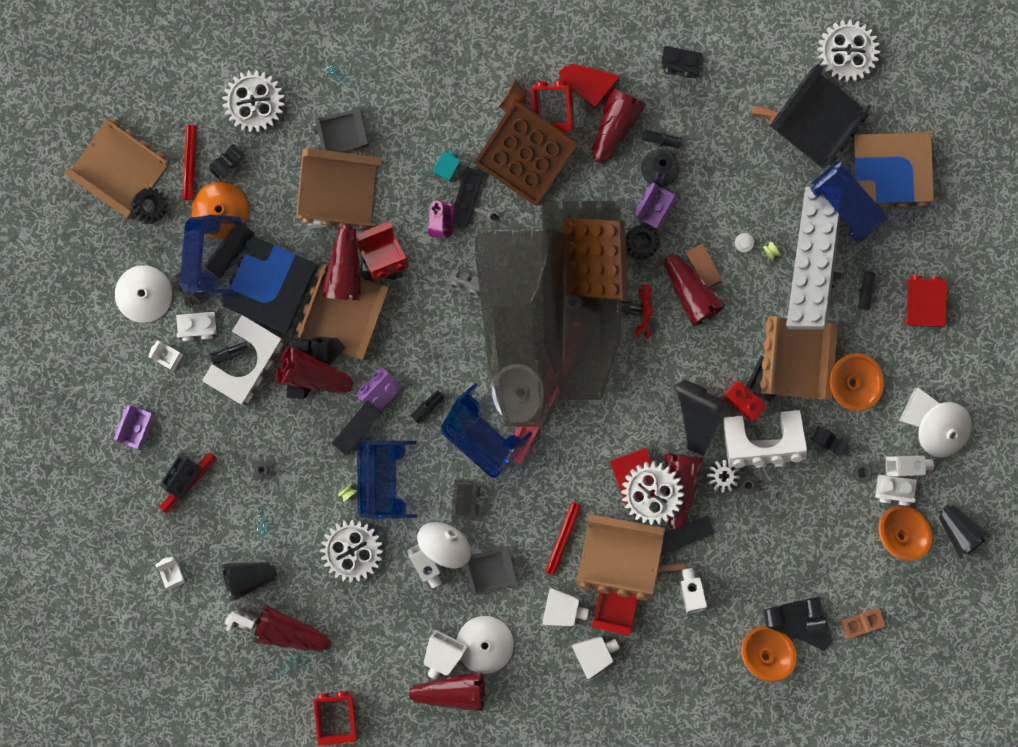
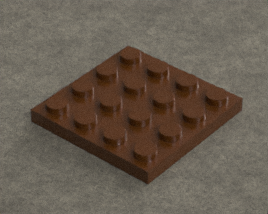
[474,100,579,206]
[564,218,628,300]

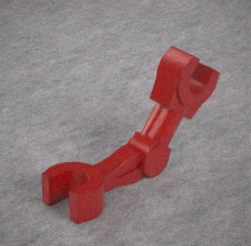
[635,284,653,338]

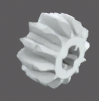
[707,460,740,493]

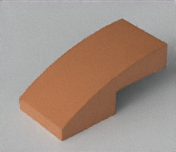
[751,106,777,125]
[686,244,722,287]
[840,608,886,639]

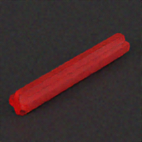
[182,125,197,201]
[159,452,217,514]
[545,502,581,575]

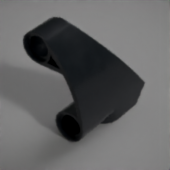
[287,337,345,399]
[674,380,726,456]
[763,597,831,651]

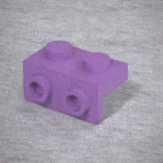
[635,183,677,230]
[356,367,403,411]
[114,404,155,450]

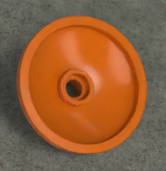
[192,182,249,239]
[830,353,884,411]
[879,505,932,561]
[741,626,797,682]

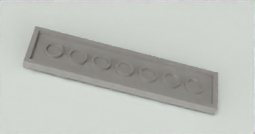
[786,186,844,329]

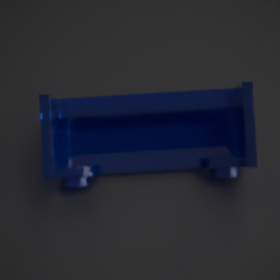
[807,161,888,244]
[180,215,244,298]
[441,383,533,478]
[357,441,417,519]

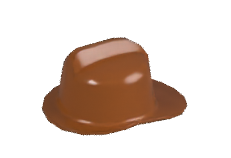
[496,71,526,111]

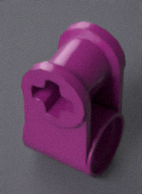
[428,200,455,238]

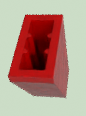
[559,63,619,109]

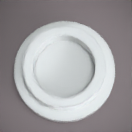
[735,233,754,252]

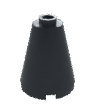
[641,149,679,187]
[939,505,991,559]
[222,562,277,602]

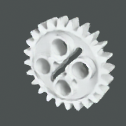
[817,20,880,83]
[222,70,285,133]
[621,461,685,525]
[320,520,383,582]

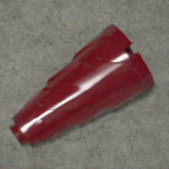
[591,87,646,164]
[322,224,361,300]
[664,253,725,327]
[276,346,353,394]
[664,453,703,529]
[253,605,330,652]
[409,672,485,711]

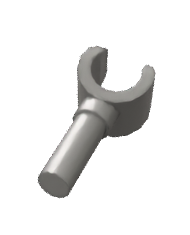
[473,206,499,223]

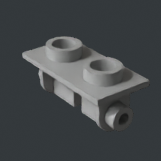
[447,269,488,299]

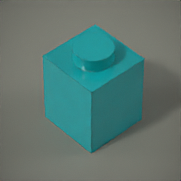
[433,151,460,182]

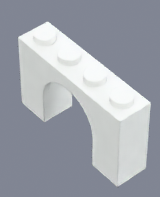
[202,315,284,405]
[723,410,807,468]

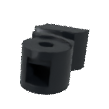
[209,144,245,182]
[810,426,849,458]

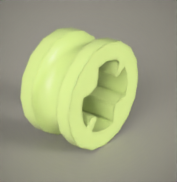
[763,242,780,261]
[338,484,357,502]

